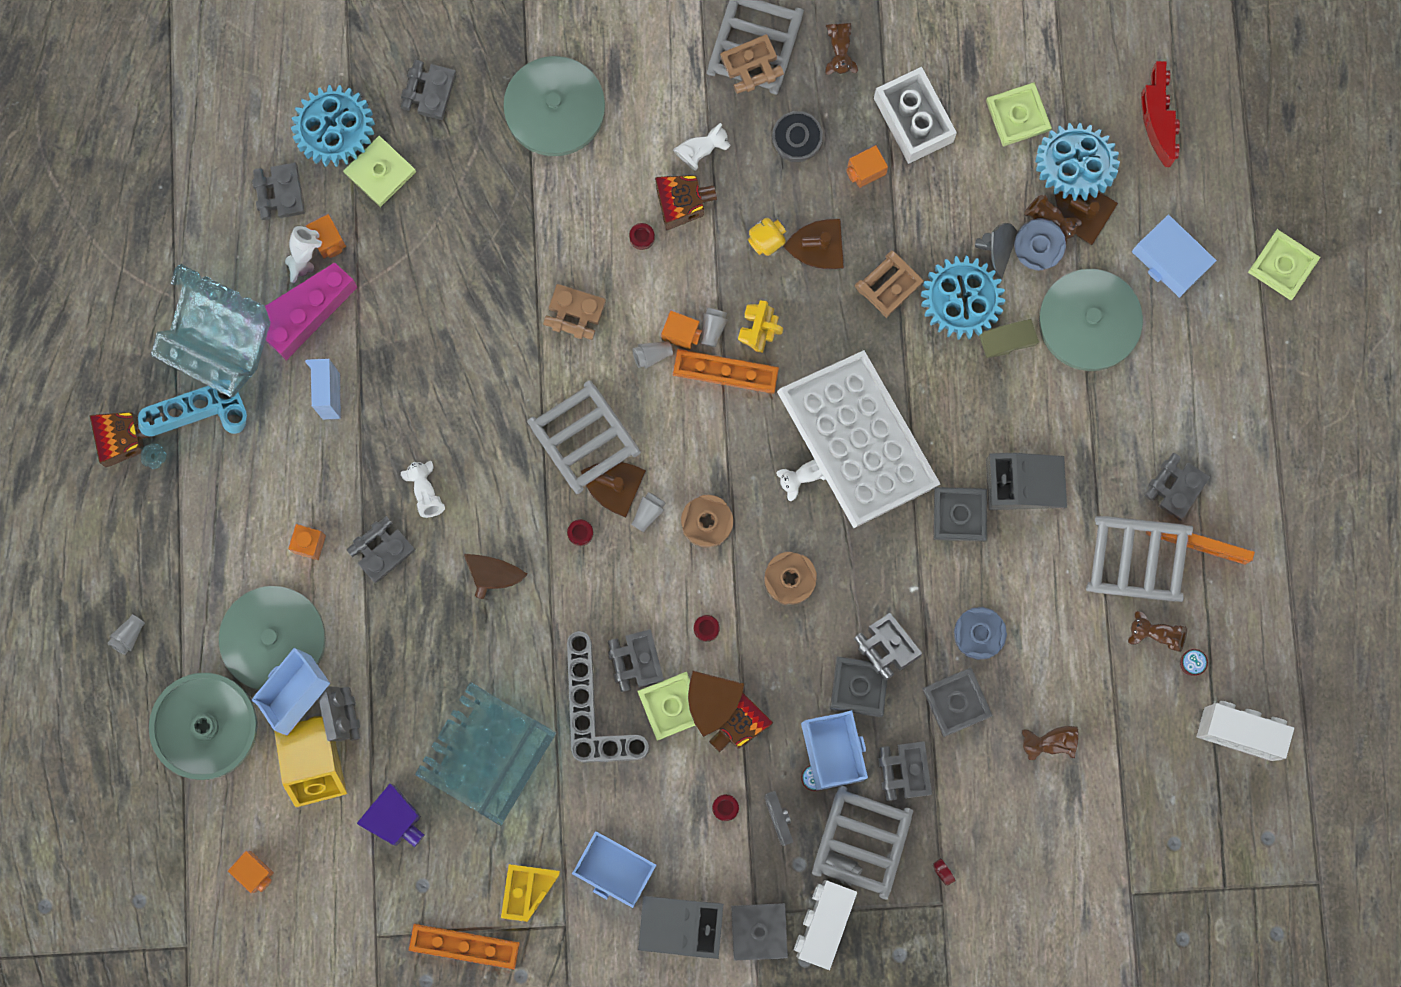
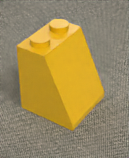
[274,716,347,807]

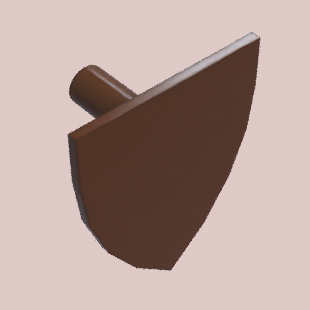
[1054,192,1118,245]
[783,219,844,269]
[581,462,646,518]
[464,554,528,599]
[688,671,744,737]

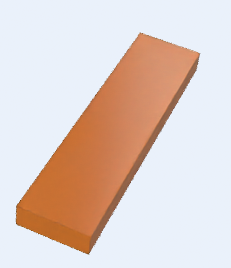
[673,349,779,394]
[1146,531,1255,565]
[409,924,520,970]

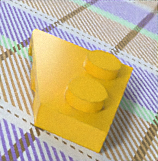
[501,864,560,922]

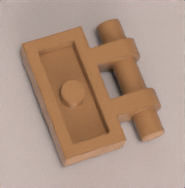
[720,34,784,94]
[543,284,606,340]

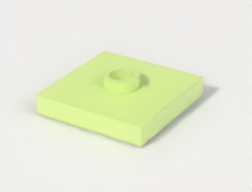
[986,82,1052,146]
[343,136,416,207]
[1248,229,1321,300]
[638,672,696,741]

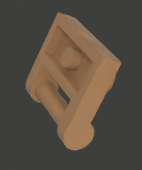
[854,250,924,318]

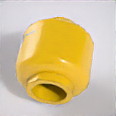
[747,218,787,256]

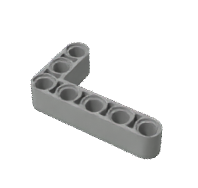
[567,631,649,763]

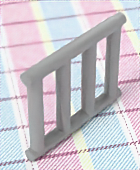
[706,0,804,95]
[527,380,641,494]
[1086,516,1193,602]
[812,786,913,900]

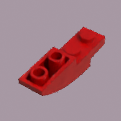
[1141,61,1180,167]

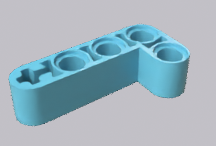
[138,381,247,436]

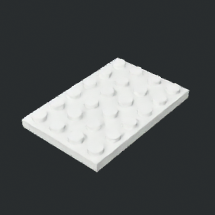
[777,350,940,528]

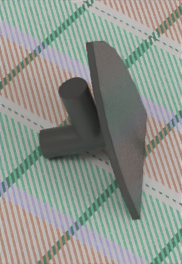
[975,223,1018,278]

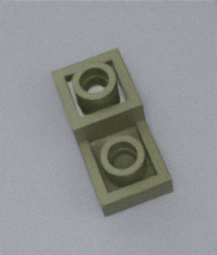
[979,319,1039,358]

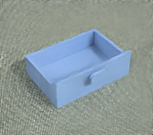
[1132,214,1217,298]
[305,359,341,420]
[251,648,330,735]
[801,710,868,791]
[572,831,656,908]

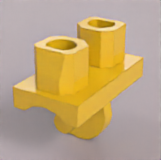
[738,300,783,353]

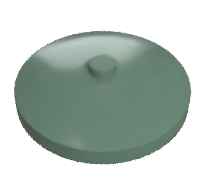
[504,56,605,156]
[1039,269,1143,371]
[219,586,326,690]
[149,673,258,780]

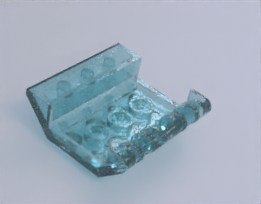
[150,264,271,397]
[414,682,556,826]

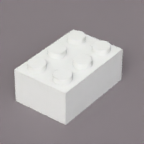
[874,67,957,164]
[1196,701,1294,761]
[794,880,857,970]

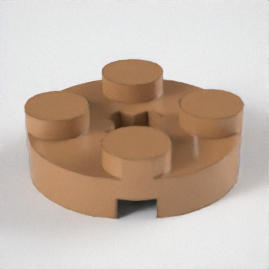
[681,495,733,548]
[764,552,817,605]

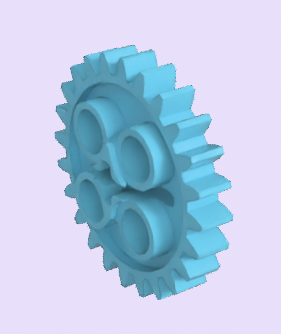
[291,85,375,167]
[1035,123,1120,201]
[921,256,1005,340]

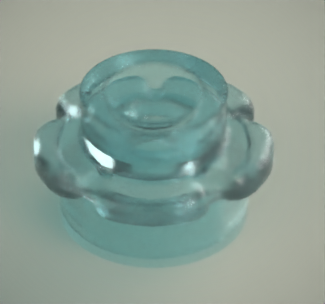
[141,444,166,469]

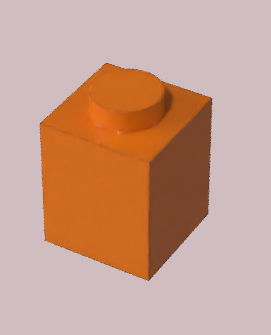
[846,145,888,188]
[306,214,346,258]
[661,310,702,350]
[288,524,326,560]
[228,851,274,893]

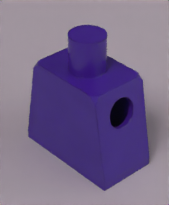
[357,784,425,847]

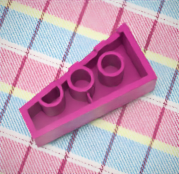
[244,263,358,361]

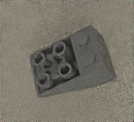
[986,453,1067,510]
[638,896,724,959]

